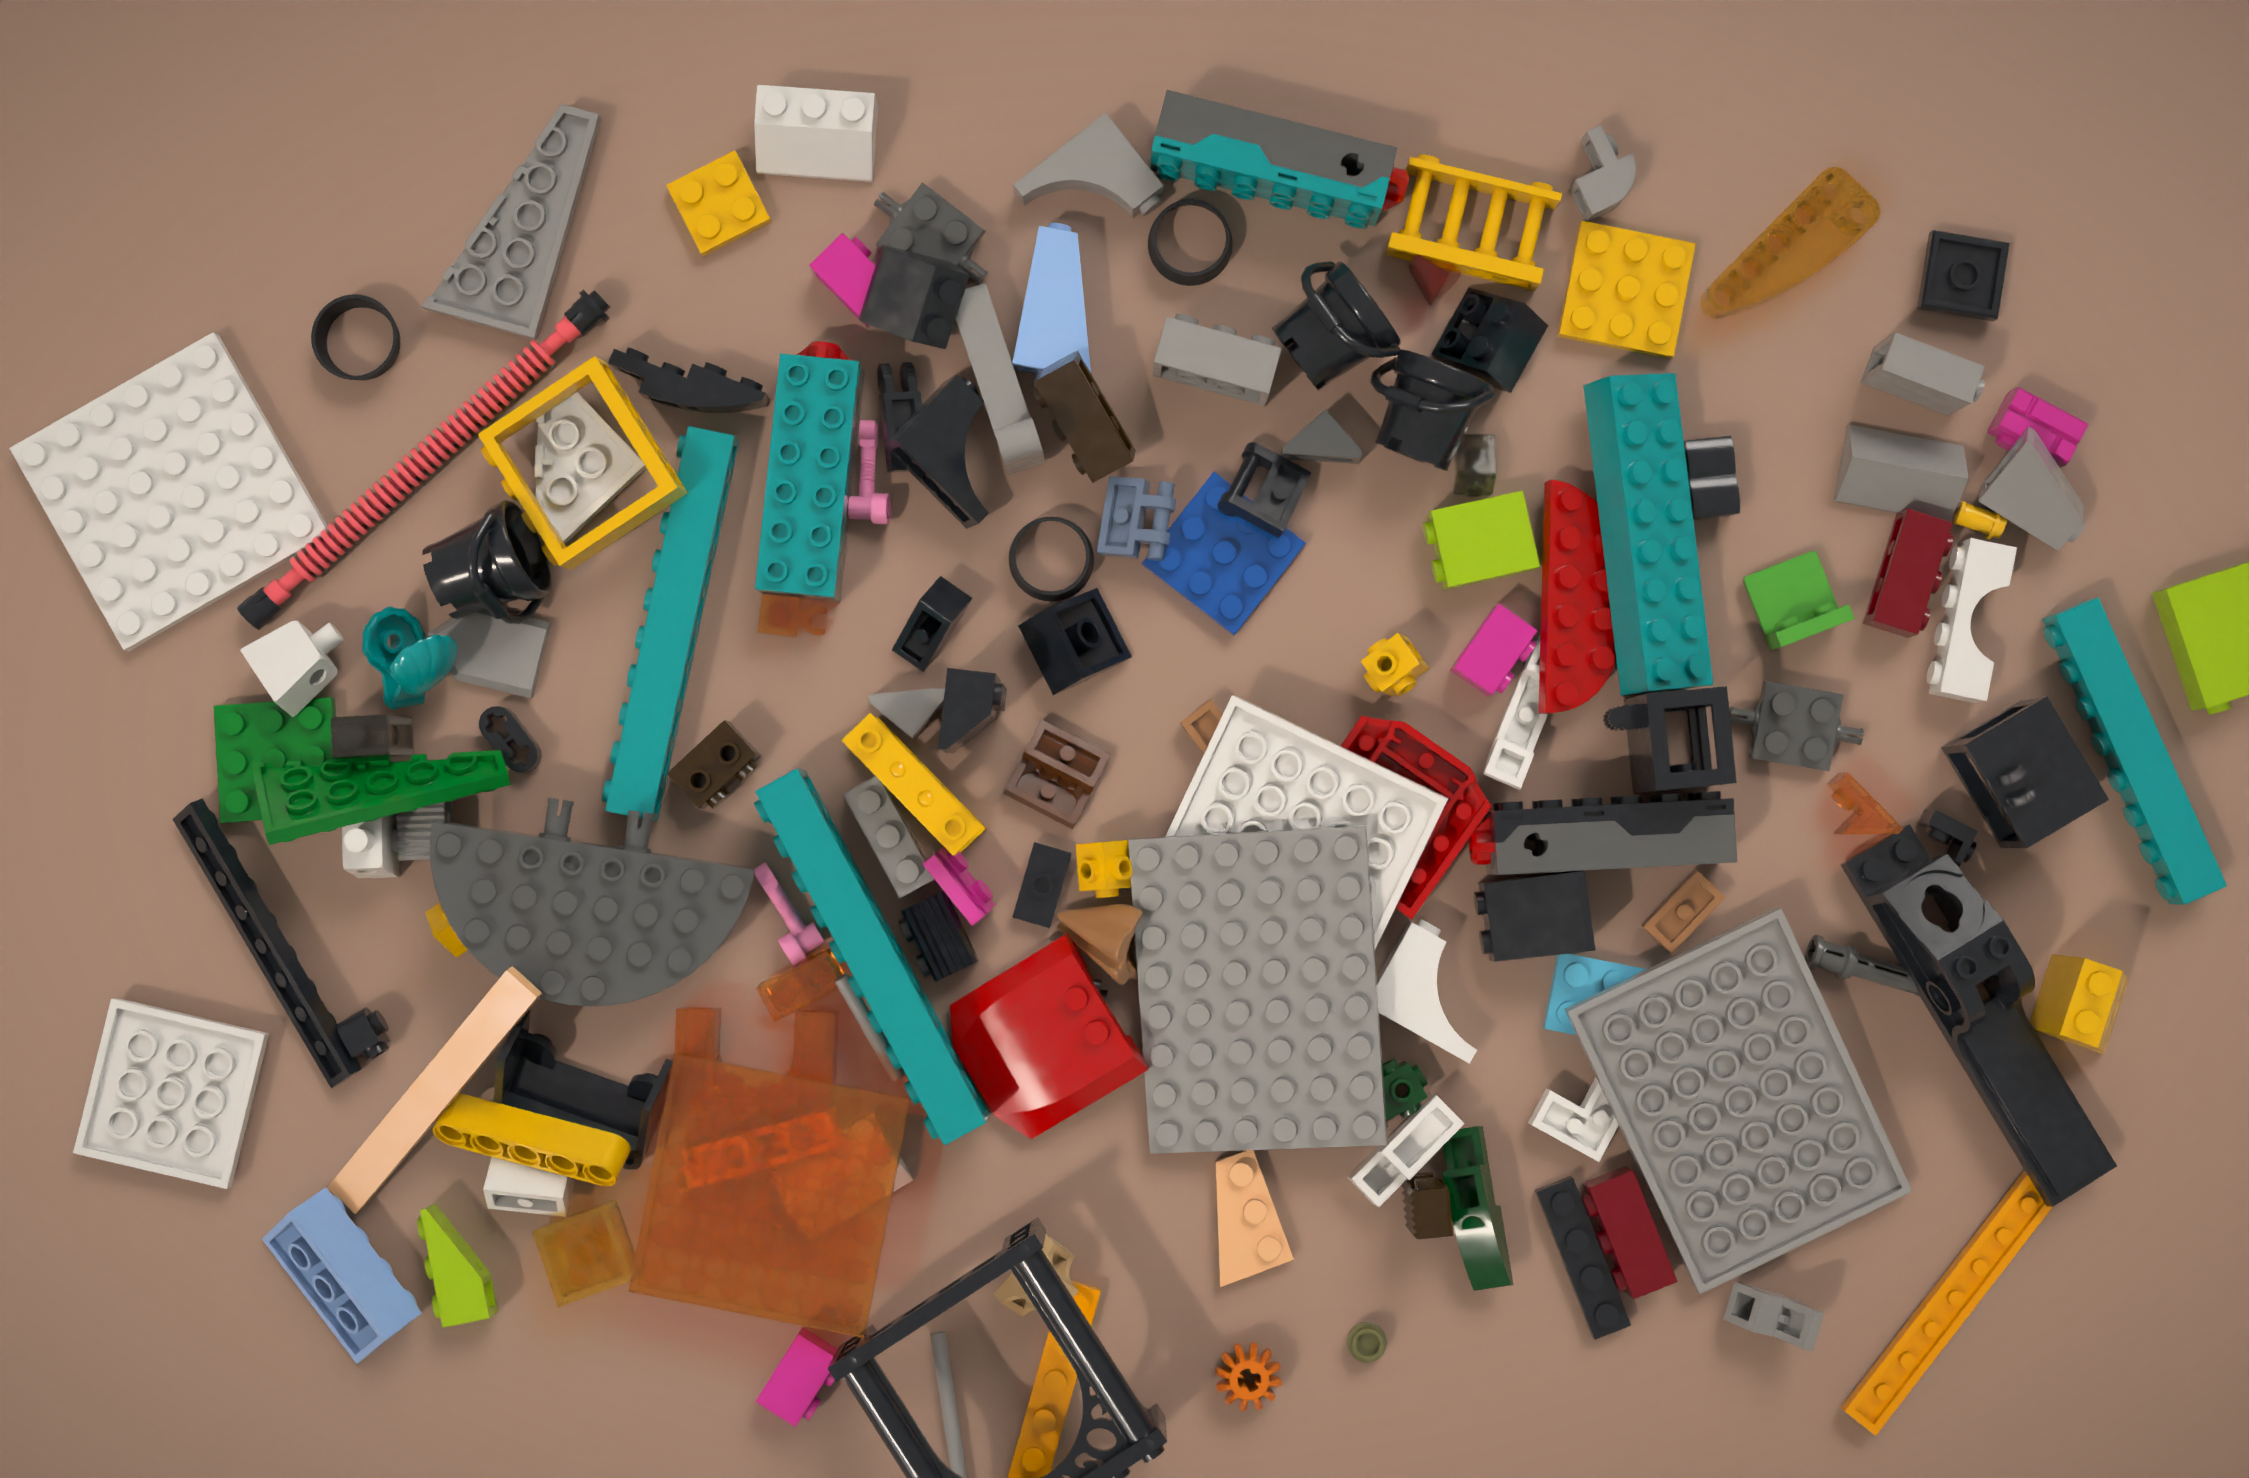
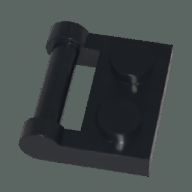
[1217,442,1312,538]

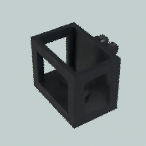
[1602,686,1737,793]
[1941,696,2109,848]

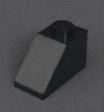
[892,576,972,672]

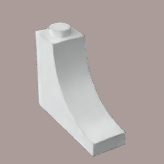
[1377,919,1477,1064]

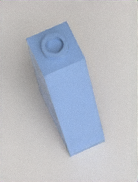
[1012,223,1091,374]

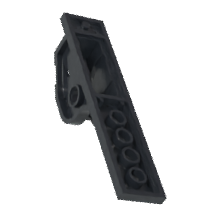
[1840,824,2117,1207]

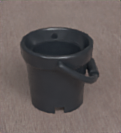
[1272,261,1401,391]
[1370,349,1495,471]
[422,500,551,624]

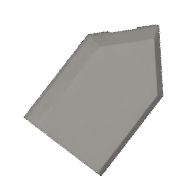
[427,609,551,698]

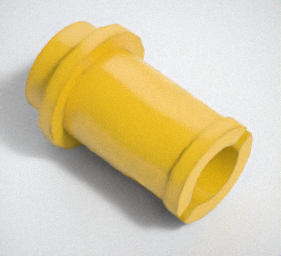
[1953,501,2007,540]

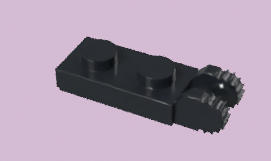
[877,362,922,473]

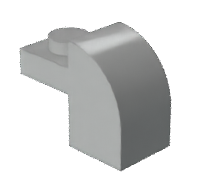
[1569,125,1636,222]
[1723,1281,1824,1351]

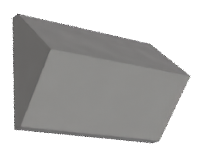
[1833,425,1969,522]

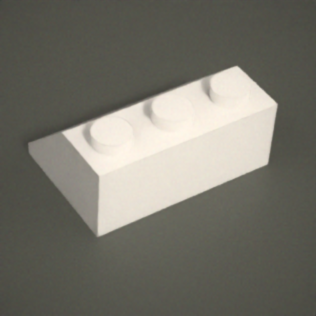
[754,85,879,182]

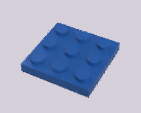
[1142,471,1306,636]

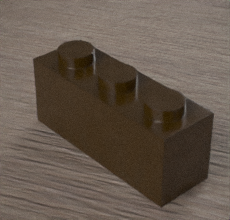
[1032,350,1136,483]

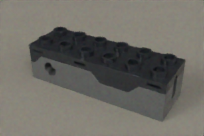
[1469,791,1737,875]

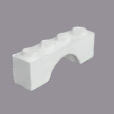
[1927,538,2017,703]

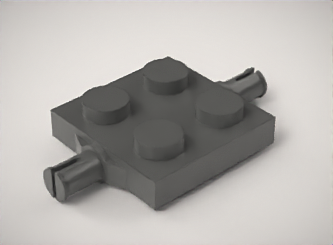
[874,182,988,285]
[1729,681,1864,771]

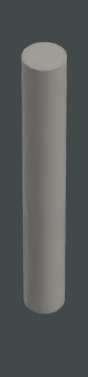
[834,973,905,1082]

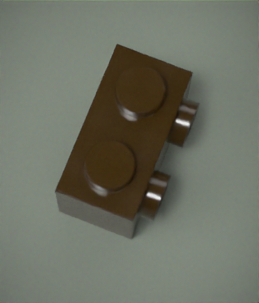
[667,720,761,809]

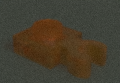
[756,594,828,638]

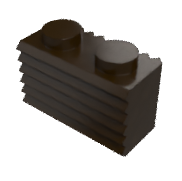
[1401,1172,1453,1239]

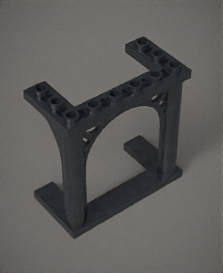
[828,1217,1168,1478]

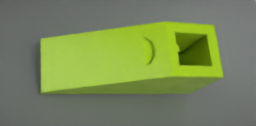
[417,1204,498,1328]

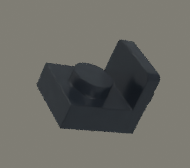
[1917,810,1978,866]

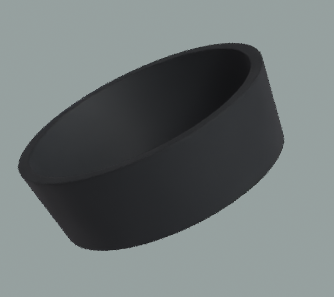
[1148,199,1233,286]
[311,294,400,381]
[1009,517,1094,602]

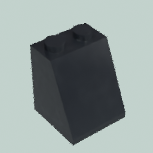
[1474,871,1596,962]

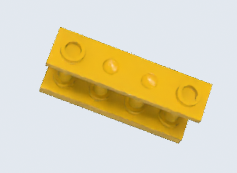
[1385,154,1562,292]
[841,713,987,856]

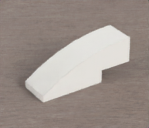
[1347,1095,1465,1207]

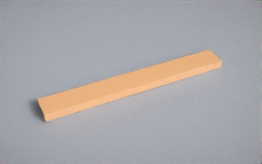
[327,966,542,1214]

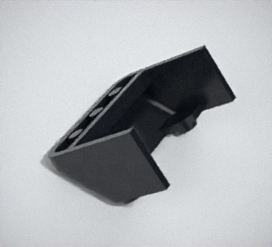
[494,1010,674,1170]

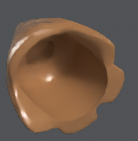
[1057,904,1143,985]

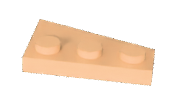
[1215,1150,1294,1287]

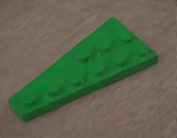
[251,750,511,845]

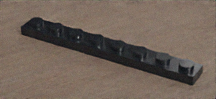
[173,798,362,1088]

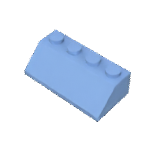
[262,1187,422,1364]

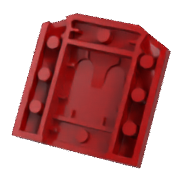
[1340,716,1491,920]
[949,933,1149,1140]

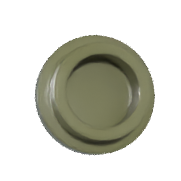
[1347,1322,1387,1363]

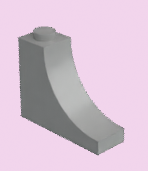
[1013,113,1164,218]

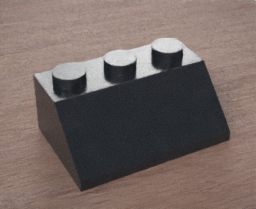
[938,668,1007,754]

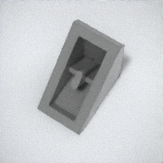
[868,688,945,740]

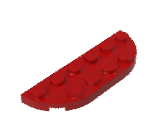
[1538,479,1616,714]

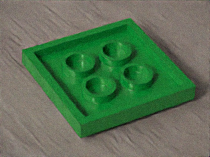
[213,697,339,823]

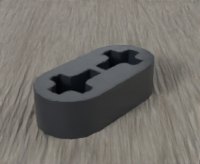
[479,706,542,773]

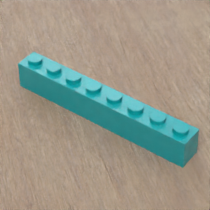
[2042,597,2227,905]

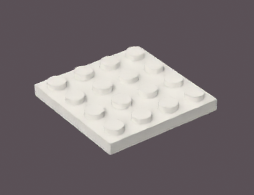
[73,998,269,1189]

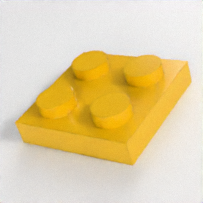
[666,150,772,257]

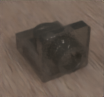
[1453,434,1497,497]

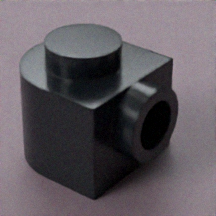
[337,1007,390,1060]

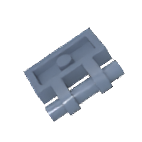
[1097,476,1176,561]

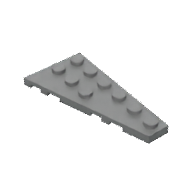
[422,104,602,340]

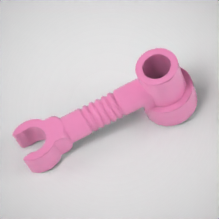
[848,420,892,524]
[754,862,825,966]

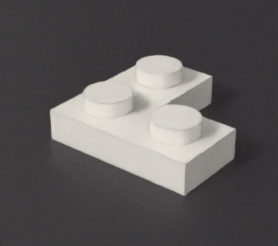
[1528,1077,1619,1162]

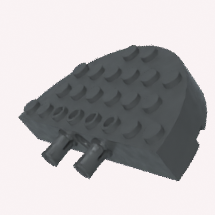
[430,798,755,1007]

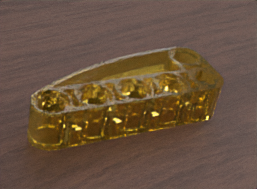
[1700,167,1881,319]

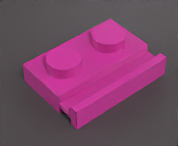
[923,847,995,926]

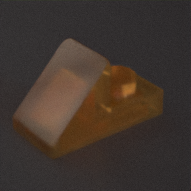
[1827,772,1904,834]

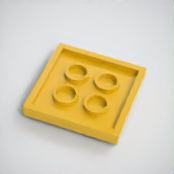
[1557,221,1696,359]

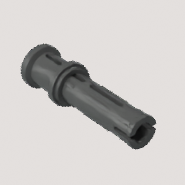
[1805,935,1919,996]

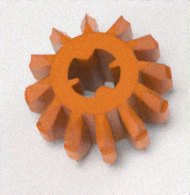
[1215,1342,1282,1411]

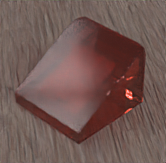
[1408,255,1449,306]

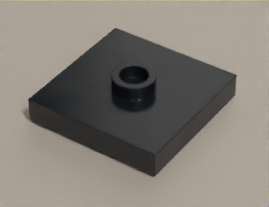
[1917,230,2010,322]

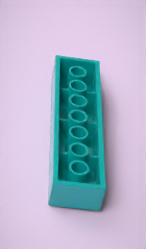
[1583,373,1714,696]

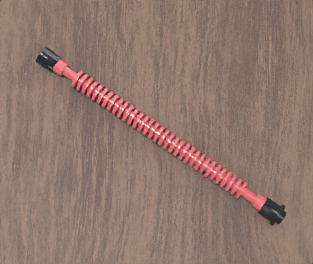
[237,289,611,630]

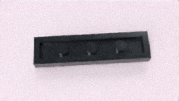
[1534,1176,1631,1340]

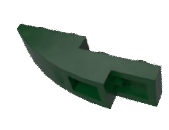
[1442,1126,1514,1291]

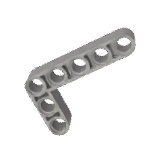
[956,283,1045,475]

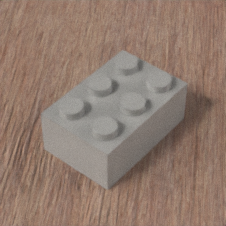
[1153,314,1282,406]

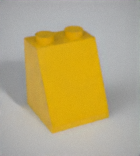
[2030,954,2129,1054]

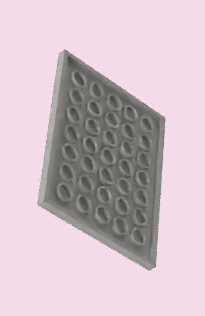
[1128,825,1387,1154]
[1564,907,1913,1294]

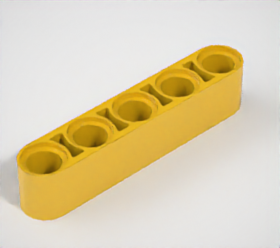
[433,1093,631,1186]

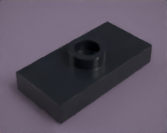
[1012,842,1072,928]

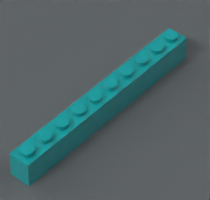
[602,426,740,821]

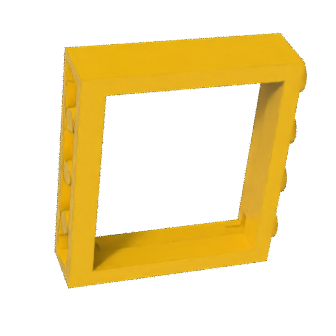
[478,356,688,570]

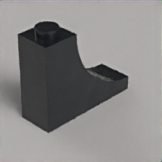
[884,374,989,529]

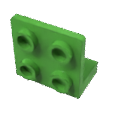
[1742,551,1855,650]

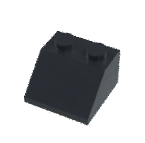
[859,245,970,349]
[1018,588,1132,695]

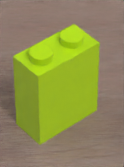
[1422,490,1540,591]

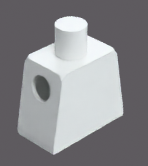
[240,620,345,717]
[342,814,400,878]

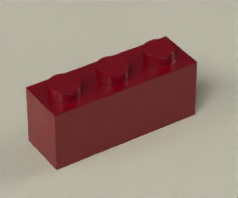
[1862,509,1954,638]
[1581,1166,1678,1299]

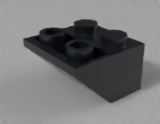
[1431,287,1549,393]

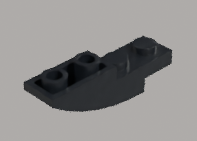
[608,347,770,413]

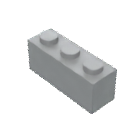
[843,776,935,898]

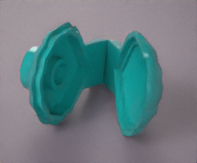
[362,607,458,710]

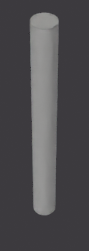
[930,1331,967,1478]

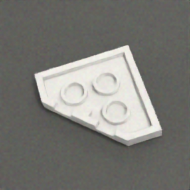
[534,392,646,544]

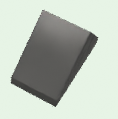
[1281,409,1362,464]

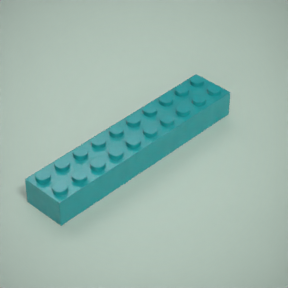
[754,768,990,1145]

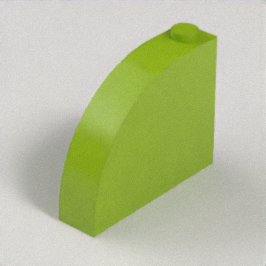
[2152,561,2249,715]

